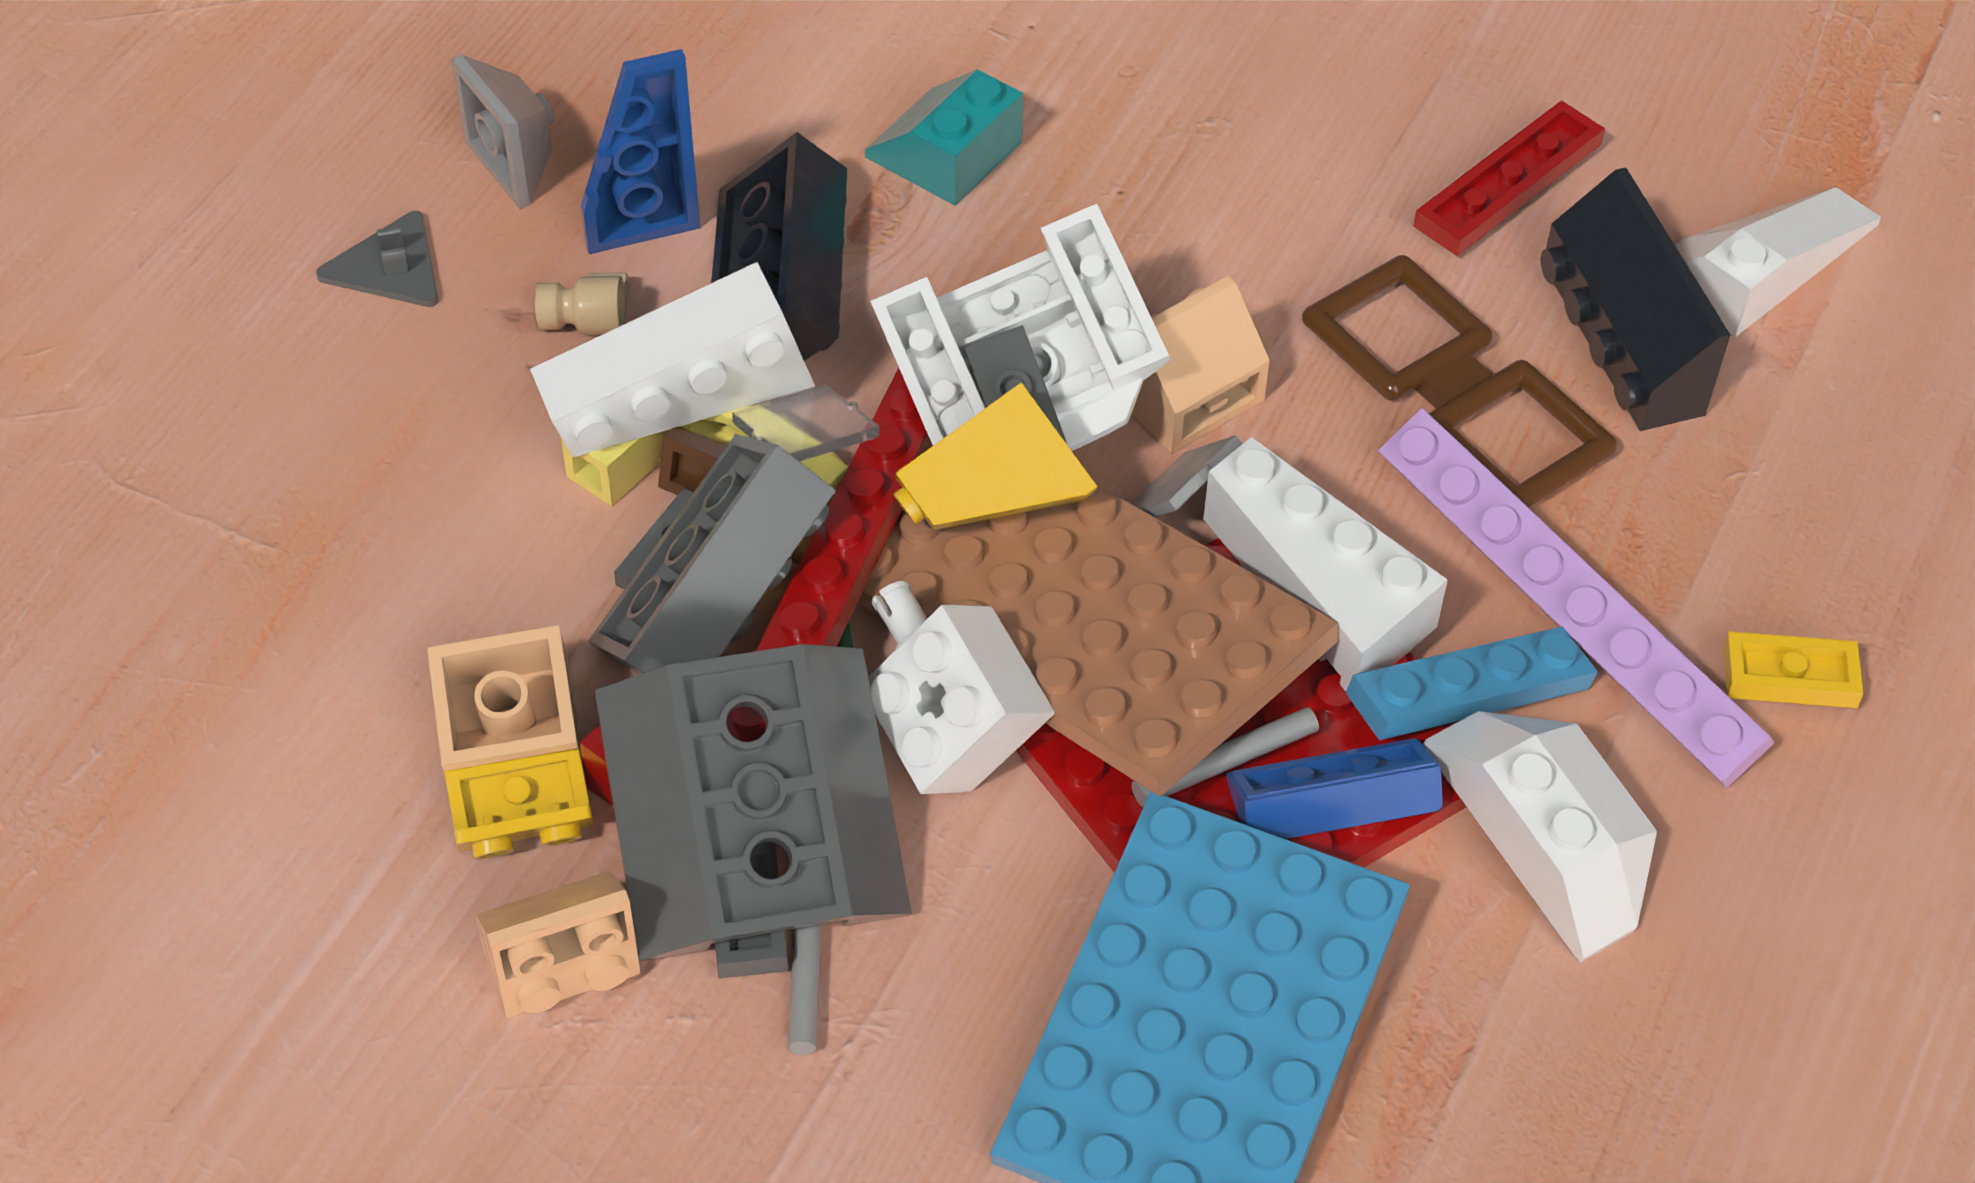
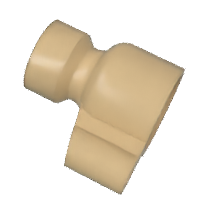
[535,272,628,335]

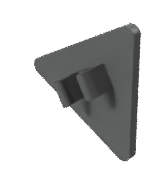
[316,211,438,307]

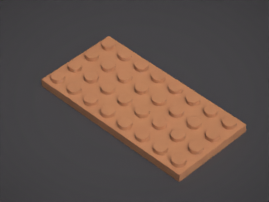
[792,483,1339,797]

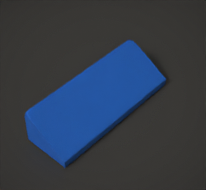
[1226,738,1443,839]

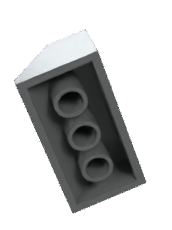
[588,434,836,675]

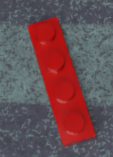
[1413,100,1605,256]

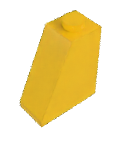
[893,383,1097,531]

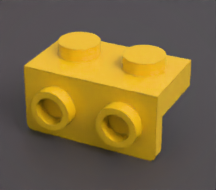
[444,748,593,859]

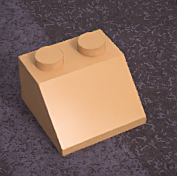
[427,625,578,771]

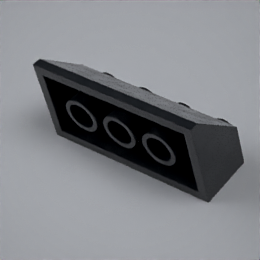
[711,132,847,361]
[1540,167,1731,431]

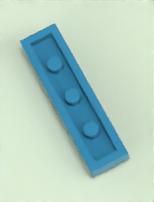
[1345,626,1598,740]

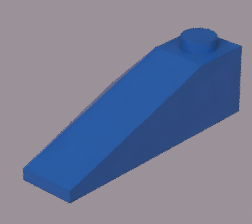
[581,49,700,254]

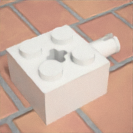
[868,581,1055,794]

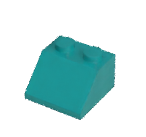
[865,69,1023,206]

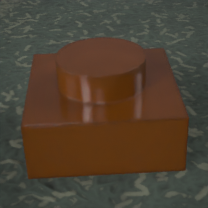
[658,427,727,495]

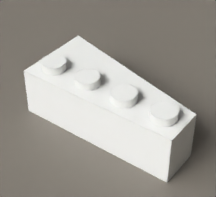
[530,262,815,457]
[1203,437,1448,691]

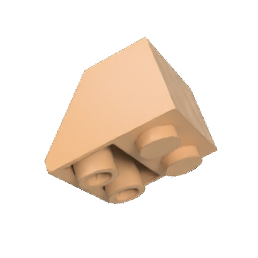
[1131,276,1270,454]
[475,871,641,1018]

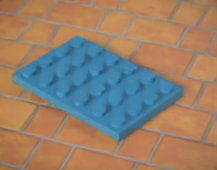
[990,791,1410,1183]

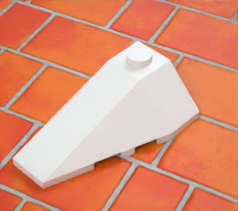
[1675,187,1881,337]

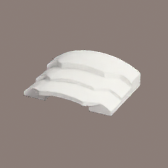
[871,204,1170,451]

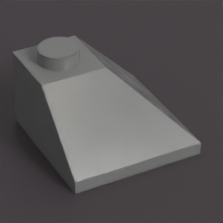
[451,55,554,209]

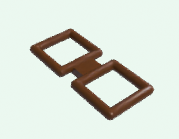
[1302,255,1617,507]

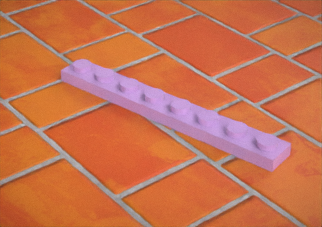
[1378,408,1774,789]

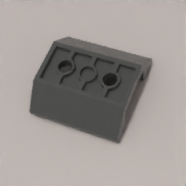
[594,644,912,962]

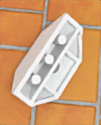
[1423,711,1657,963]

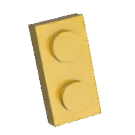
[1723,631,1864,708]

